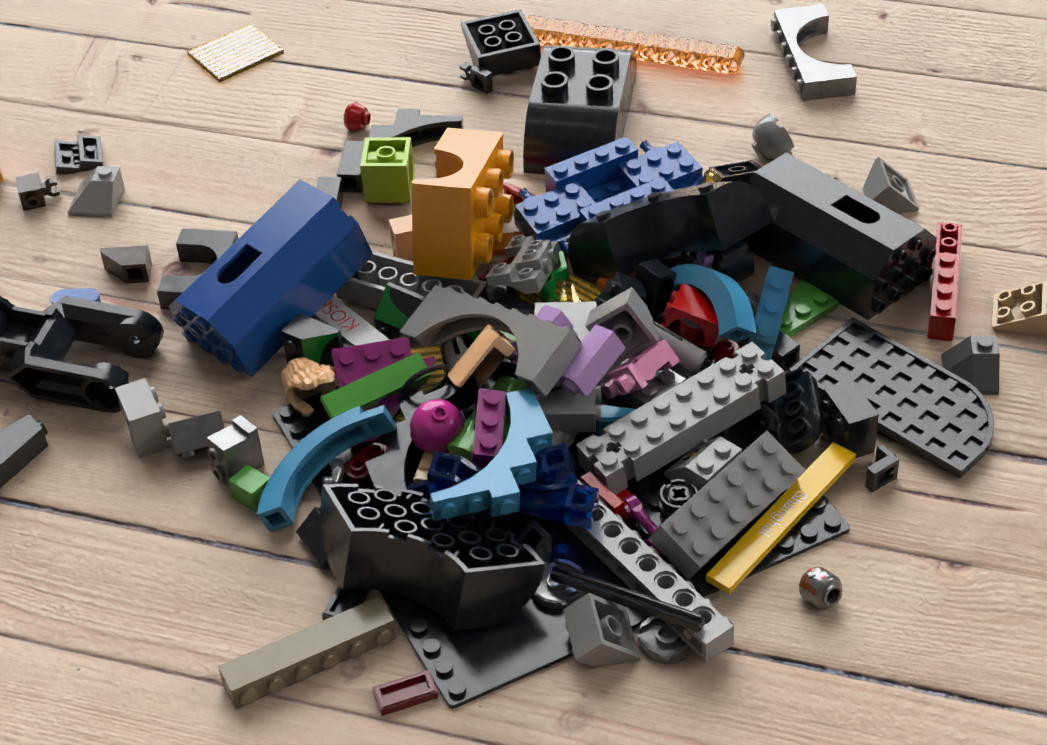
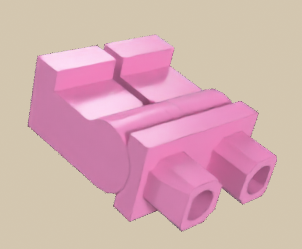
[601,339,680,399]

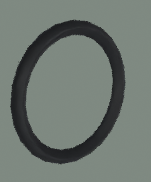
[401,364,451,396]

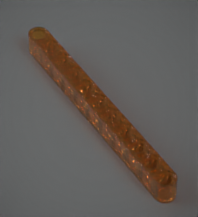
[526,15,745,74]

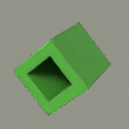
[228,464,270,512]

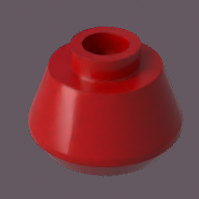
[344,102,371,132]
[710,339,740,363]

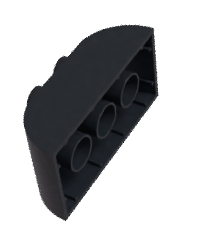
[523,45,637,175]

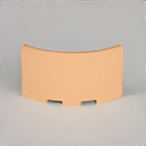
[448,324,515,388]

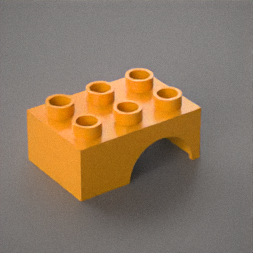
[411,128,514,280]

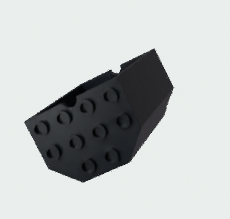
[744,153,937,320]

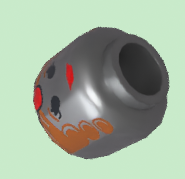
[799,567,842,609]

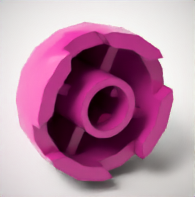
[410,399,464,454]

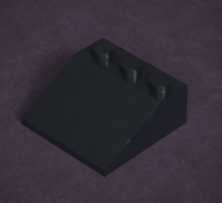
[461,9,541,76]

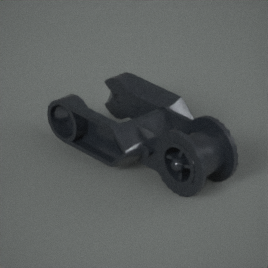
[0,296,164,413]

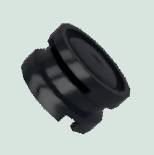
[660,479,698,519]

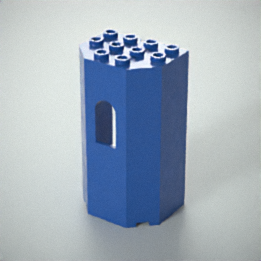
[169,180,373,377]

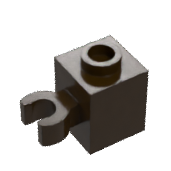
[16,173,60,211]

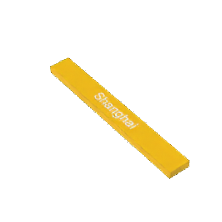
[706,442,856,595]

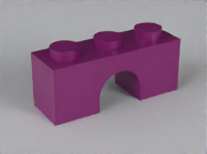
[470,388,506,474]

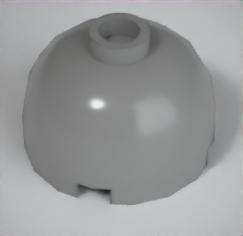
[752,113,795,160]

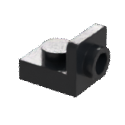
[865,445,899,492]

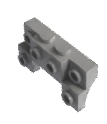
[486,235,561,294]

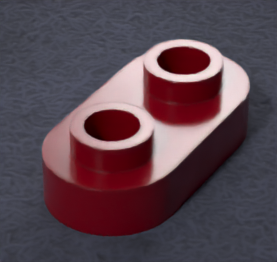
[345,443,390,485]

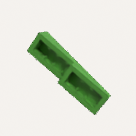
[320,352,431,419]

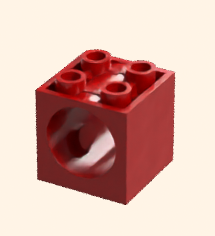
[660,283,719,350]

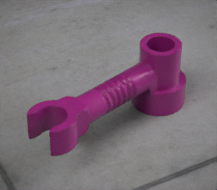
[624,495,665,558]

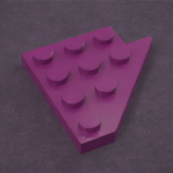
[331,337,435,448]

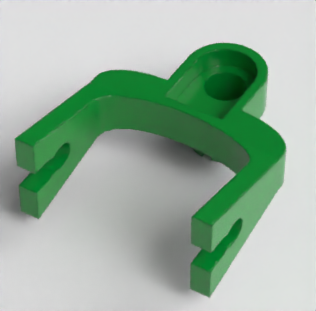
[538,251,570,303]

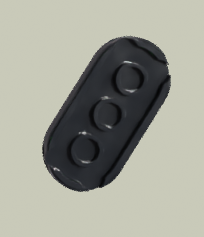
[769,369,825,454]

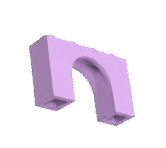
[510,304,626,397]

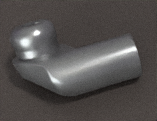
[323,458,345,485]

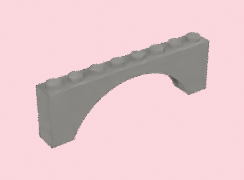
[400,285,583,397]

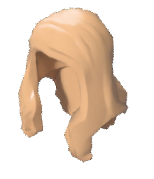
[281,357,335,417]

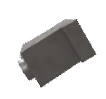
[207,415,265,486]

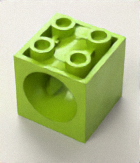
[360,137,415,203]

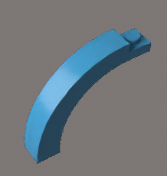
[669,264,756,342]
[257,405,396,532]

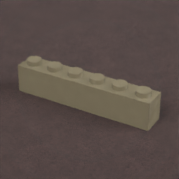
[218,596,397,709]

